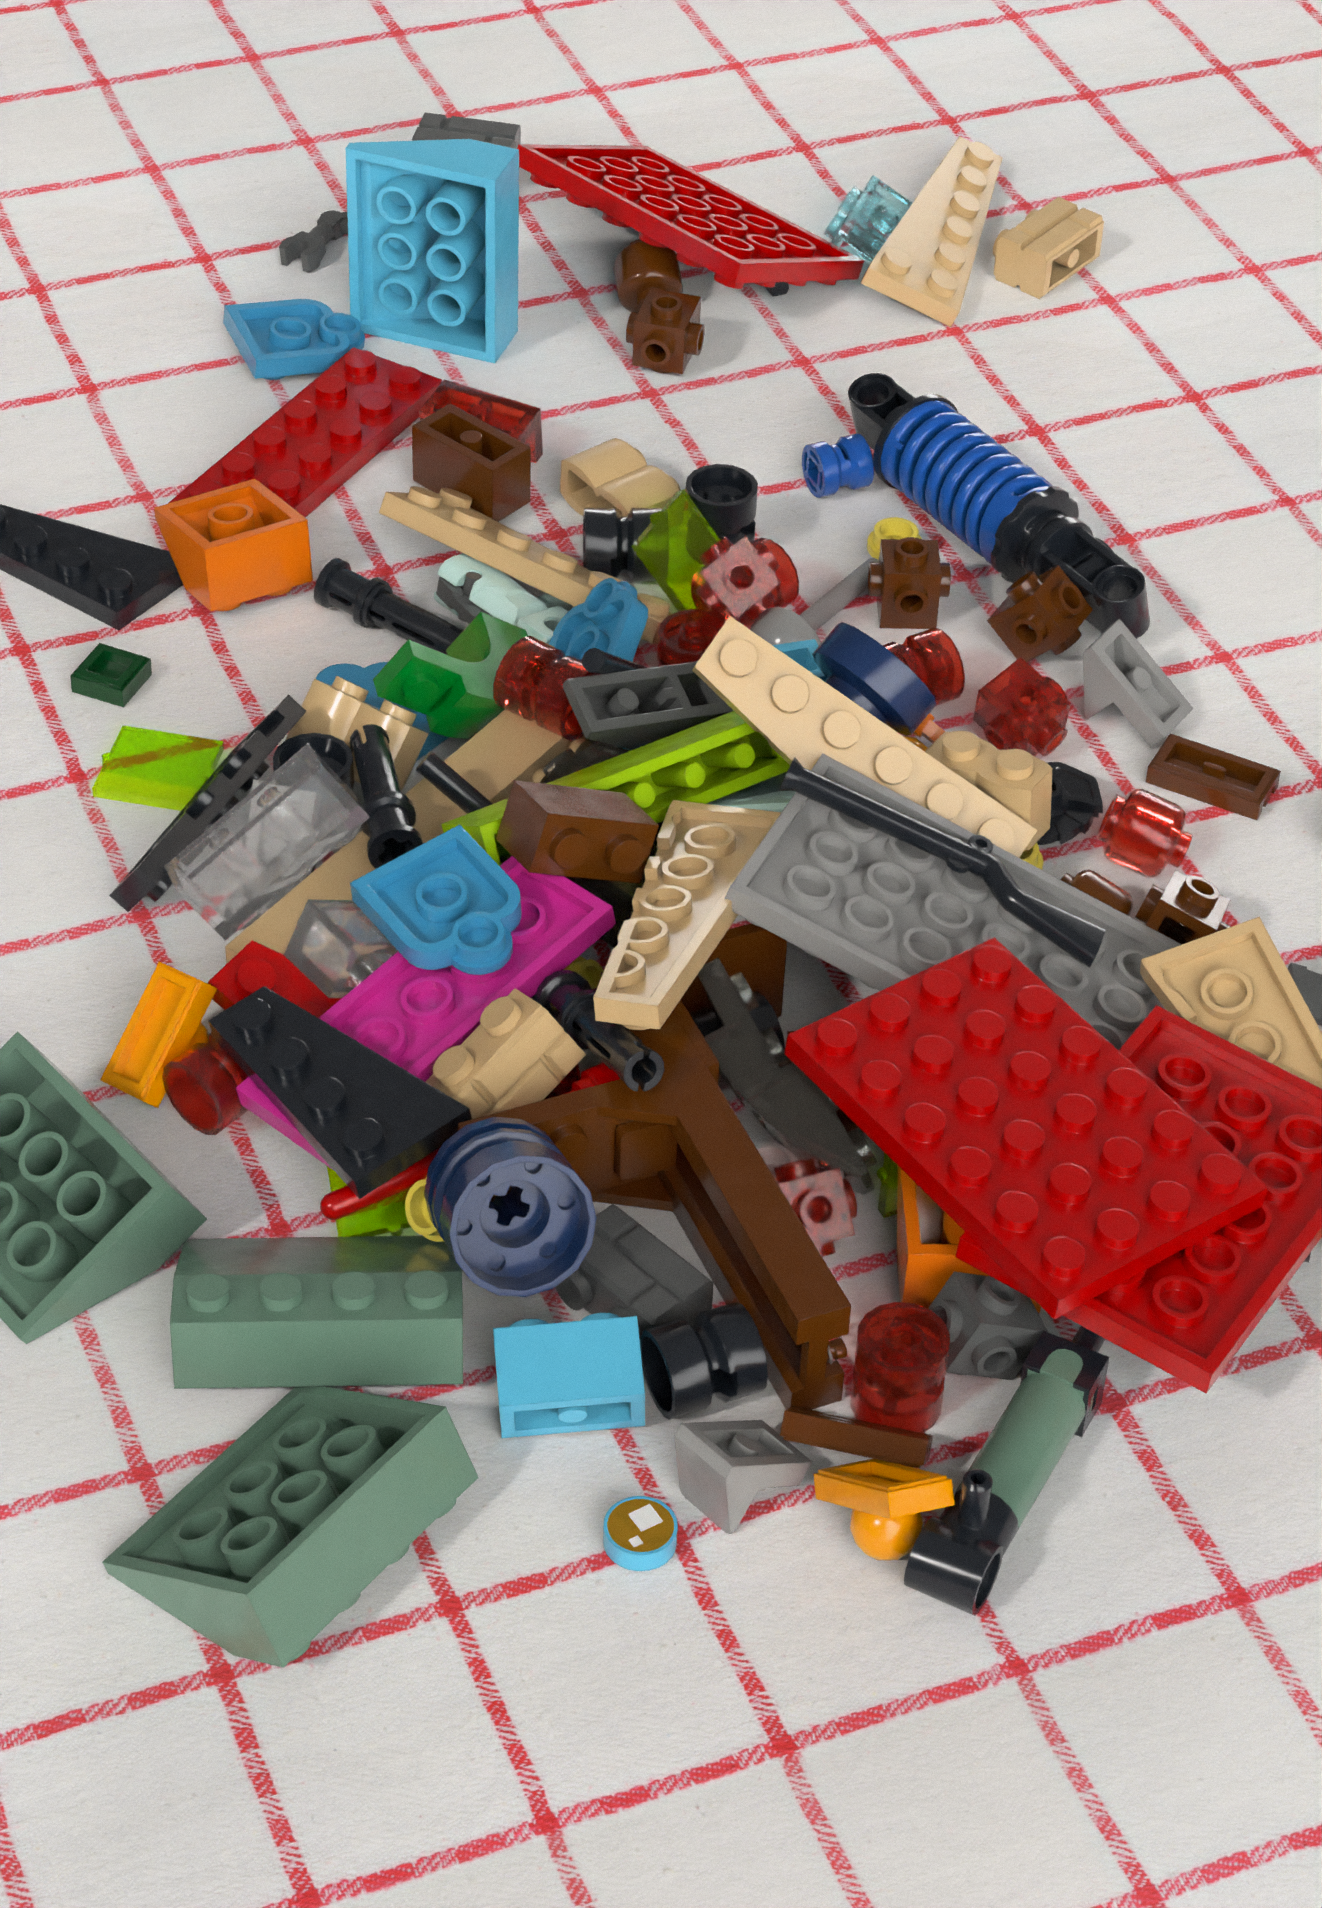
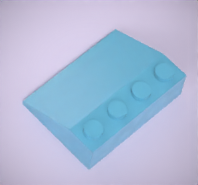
[345,139,519,363]

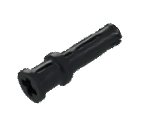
[314,558,464,655]
[349,724,424,869]
[535,970,664,1091]

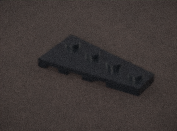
[0,504,183,630]
[109,694,306,912]
[208,986,472,1199]

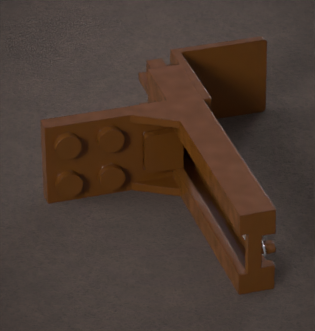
[458,924,851,1410]

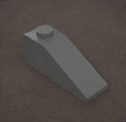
[562,661,733,750]

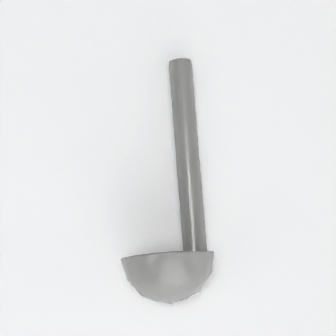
[750,558,879,646]

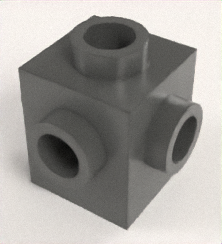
[919,1272,1048,1380]

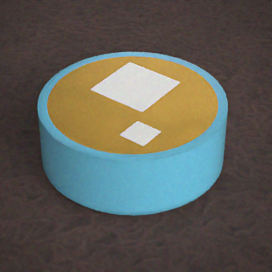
[603,1496,678,1571]

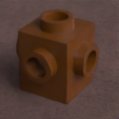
[626,288,705,374]
[868,537,951,629]
[987,565,1093,665]
[1135,870,1231,944]

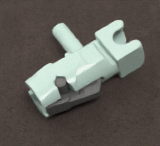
[434,553,574,674]

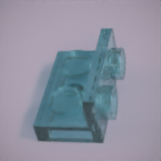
[823,175,912,261]

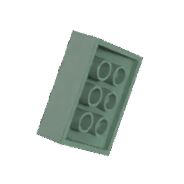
[0,1031,207,1344]
[170,1236,463,1389]
[102,1386,479,1668]

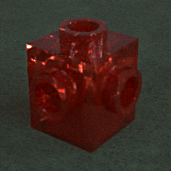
[692,536,782,622]
[973,657,1071,756]
[774,1158,857,1257]

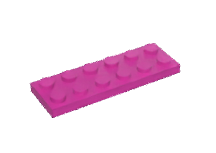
[236,856,616,1170]

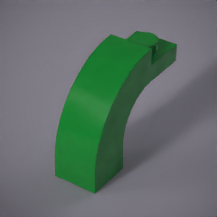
[373,612,535,739]

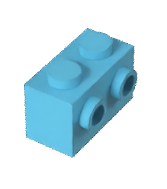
[493,1313,645,1438]

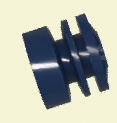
[812,622,936,736]
[424,1117,597,1297]

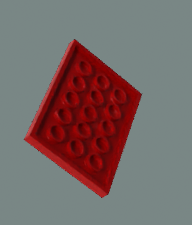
[517,144,865,289]
[784,937,1268,1319]
[955,1005,1322,1393]

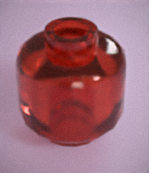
[1096,788,1193,878]

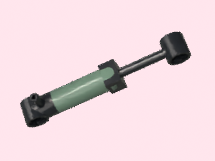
[904,1326,1109,1616]

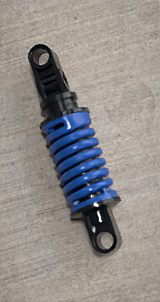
[848,373,1150,639]

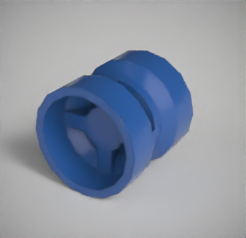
[802,433,874,498]

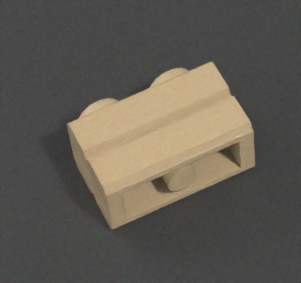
[993,197,1104,299]
[426,988,586,1119]

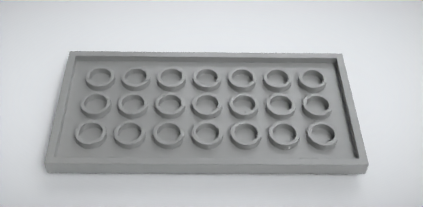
[725,754,1182,1050]

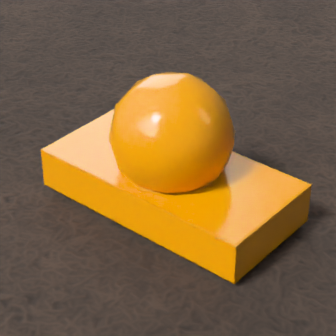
[100,962,217,1108]
[813,1459,955,1561]

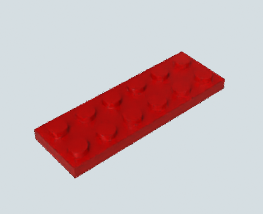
[169,347,442,518]

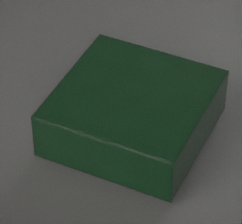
[70,643,152,708]

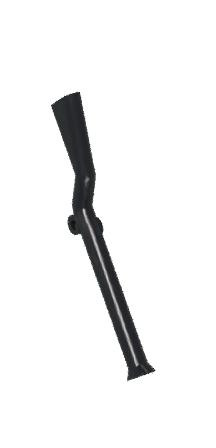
[779,757,1106,968]

